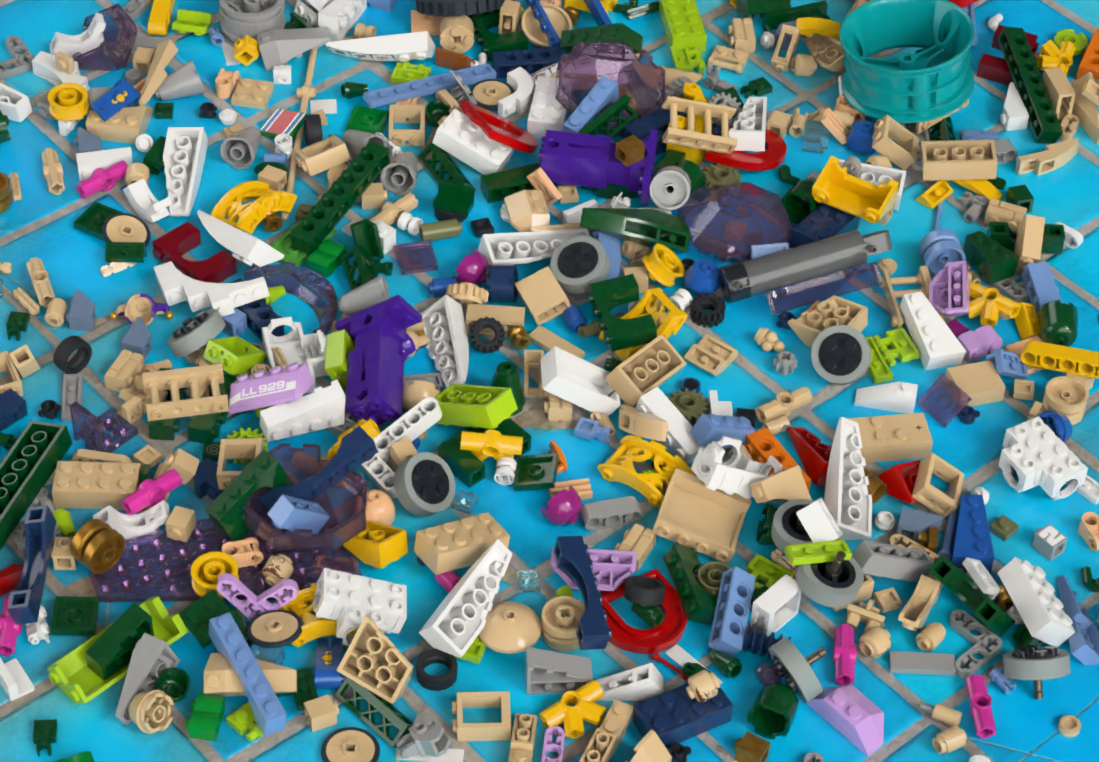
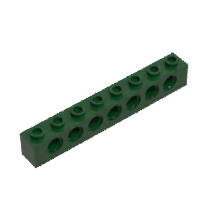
[997,27,1063,144]
[290,141,390,254]

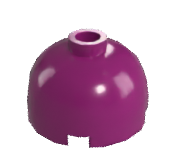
[453,249,489,285]
[540,486,582,526]

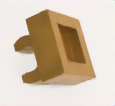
[917,527,938,553]

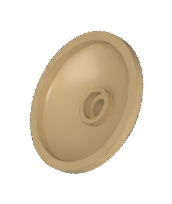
[521,3,572,48]
[478,601,541,654]

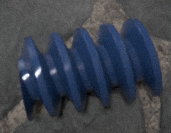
[743,625,791,659]

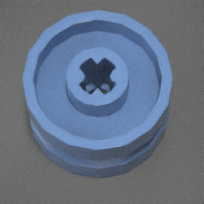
[919,229,966,276]

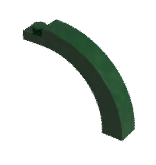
[581,149,686,199]

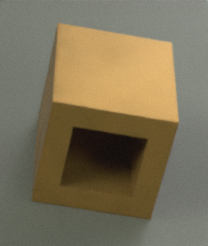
[615,135,645,167]
[734,731,771,762]

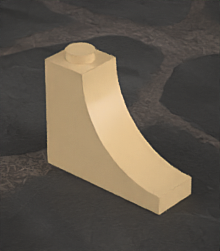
[749,465,812,504]

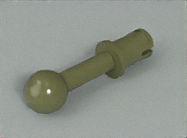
[577,313,625,338]

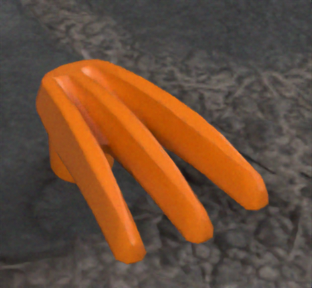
[549,440,568,475]

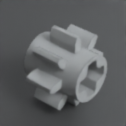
[773,351,798,375]

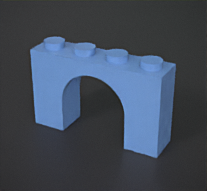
[563,75,619,133]

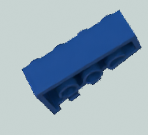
[951,495,994,574]

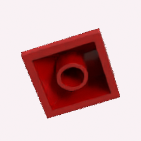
[878,460,932,504]

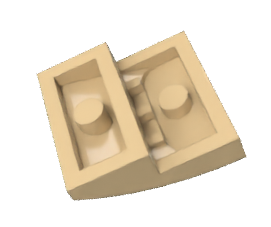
[683,333,739,377]

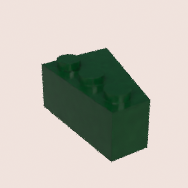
[736,0,791,19]
[963,231,1019,285]
[85,602,154,681]

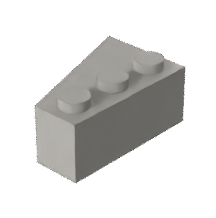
[525,647,593,695]

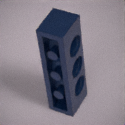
[492,47,564,79]
[231,278,285,341]

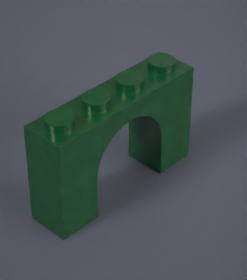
[466,8,528,62]
[560,23,643,57]
[587,274,657,352]
[438,418,531,488]
[205,450,293,542]
[928,555,1016,637]

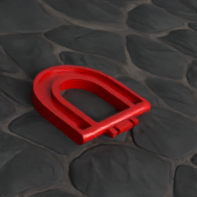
[460,101,539,154]
[705,127,787,171]
[600,568,687,654]

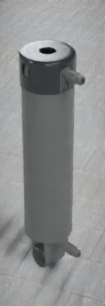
[718,230,893,303]

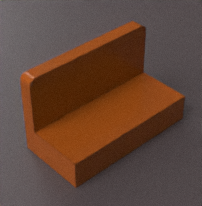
[436,48,474,71]

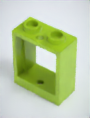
[325,329,355,393]
[203,336,267,375]

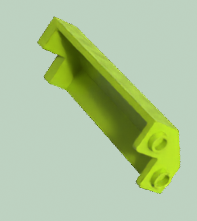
[47,596,189,704]

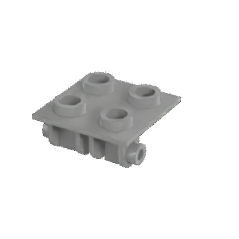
[450,70,478,106]

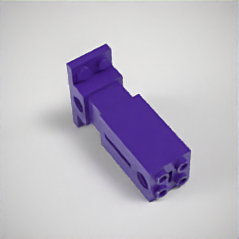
[538,129,658,206]
[335,295,422,425]

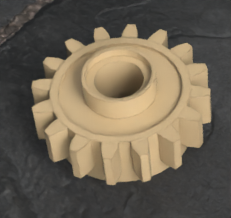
[446,282,489,307]

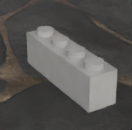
[852,540,934,583]

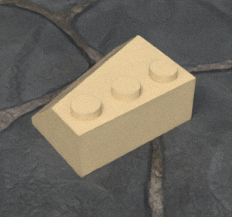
[86,106,154,144]
[788,295,868,348]
[336,614,414,704]

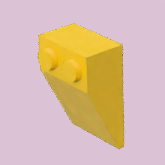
[331,518,408,569]

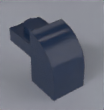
[193,457,225,500]

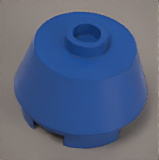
[846,121,876,156]
[684,259,720,297]
[1036,410,1072,443]

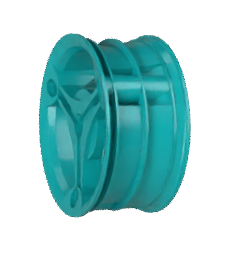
[839,0,975,123]

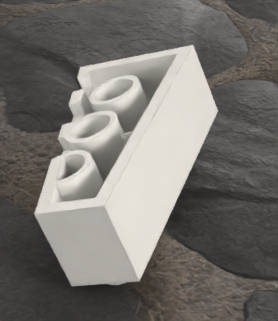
[0,83,32,123]

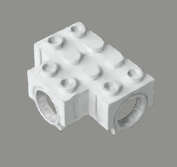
[262,317,328,393]
[998,416,1088,501]
[691,435,783,503]
[313,568,407,646]

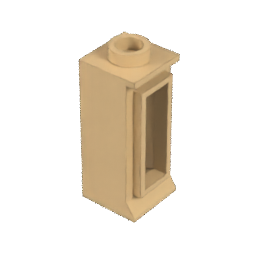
[771,24,800,72]
[524,350,544,397]

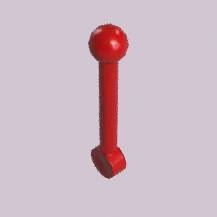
[651,653,689,680]

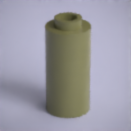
[419,218,462,243]

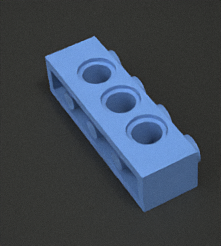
[708,566,755,656]

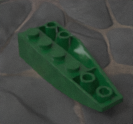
[580,208,690,254]

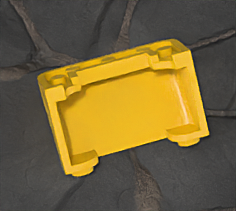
[666,82,714,164]
[812,156,899,223]

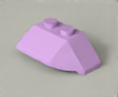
[929,260,970,316]
[551,547,637,591]
[807,685,884,757]

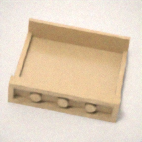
[652,468,752,564]

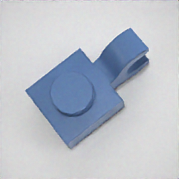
[574,417,611,443]

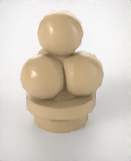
[754,327,785,352]

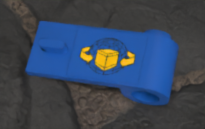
[90,79,141,122]
[315,636,346,688]

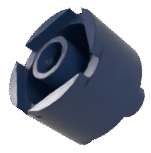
[486,264,518,302]

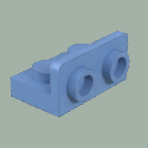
[960,129,999,141]
[986,349,1028,380]

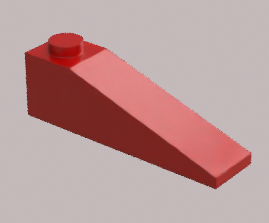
[787,426,832,487]

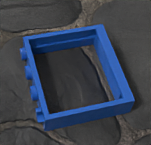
[526,0,612,50]

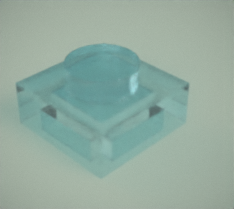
[451,489,478,515]
[518,570,541,593]

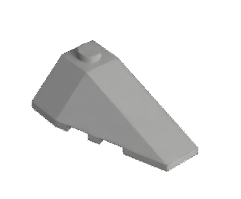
[257,27,331,71]
[115,633,180,726]

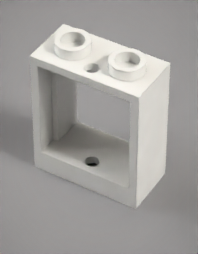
[750,574,802,637]

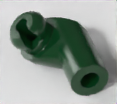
[615,0,639,13]
[778,165,800,186]
[1081,567,1099,592]
[682,662,711,677]

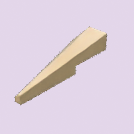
[139,39,178,106]

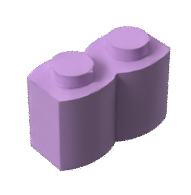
[957,325,1003,361]

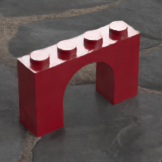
[976,25,1039,86]
[152,221,237,283]

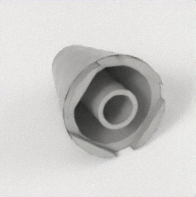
[155,60,205,101]
[220,126,261,170]
[342,129,388,158]
[380,151,417,196]
[338,275,392,315]

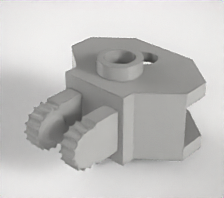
[396,712,450,759]

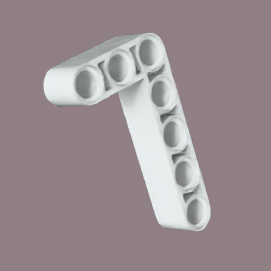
[361,397,442,499]

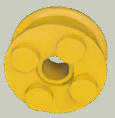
[48,83,89,121]
[642,244,685,287]
[191,552,239,599]

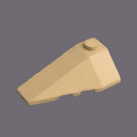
[1071,72,1099,145]
[204,653,297,697]

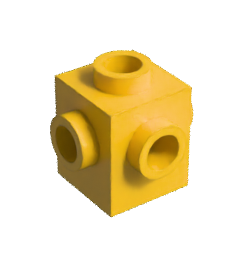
[234,34,259,67]

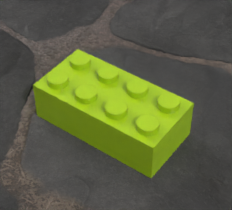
[659,0,707,52]
[430,383,518,430]

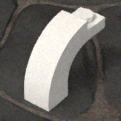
[49,12,106,59]
[498,67,533,117]
[123,179,172,223]
[93,500,170,543]

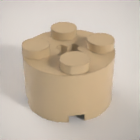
[440,15,474,54]

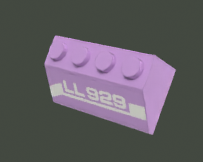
[229,362,315,414]

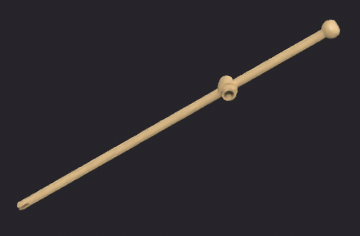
[281,48,318,220]

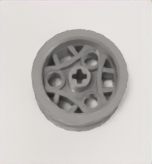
[219,0,286,51]

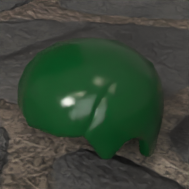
[425,101,450,128]
[155,667,190,703]

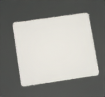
[310,99,337,114]

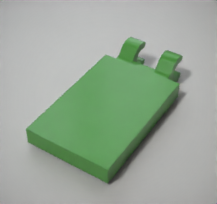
[270,219,337,271]

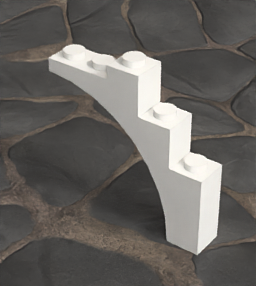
[32,51,91,137]
[153,261,270,317]

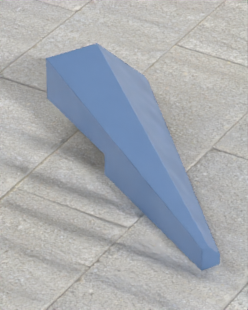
[1056,575,1099,665]

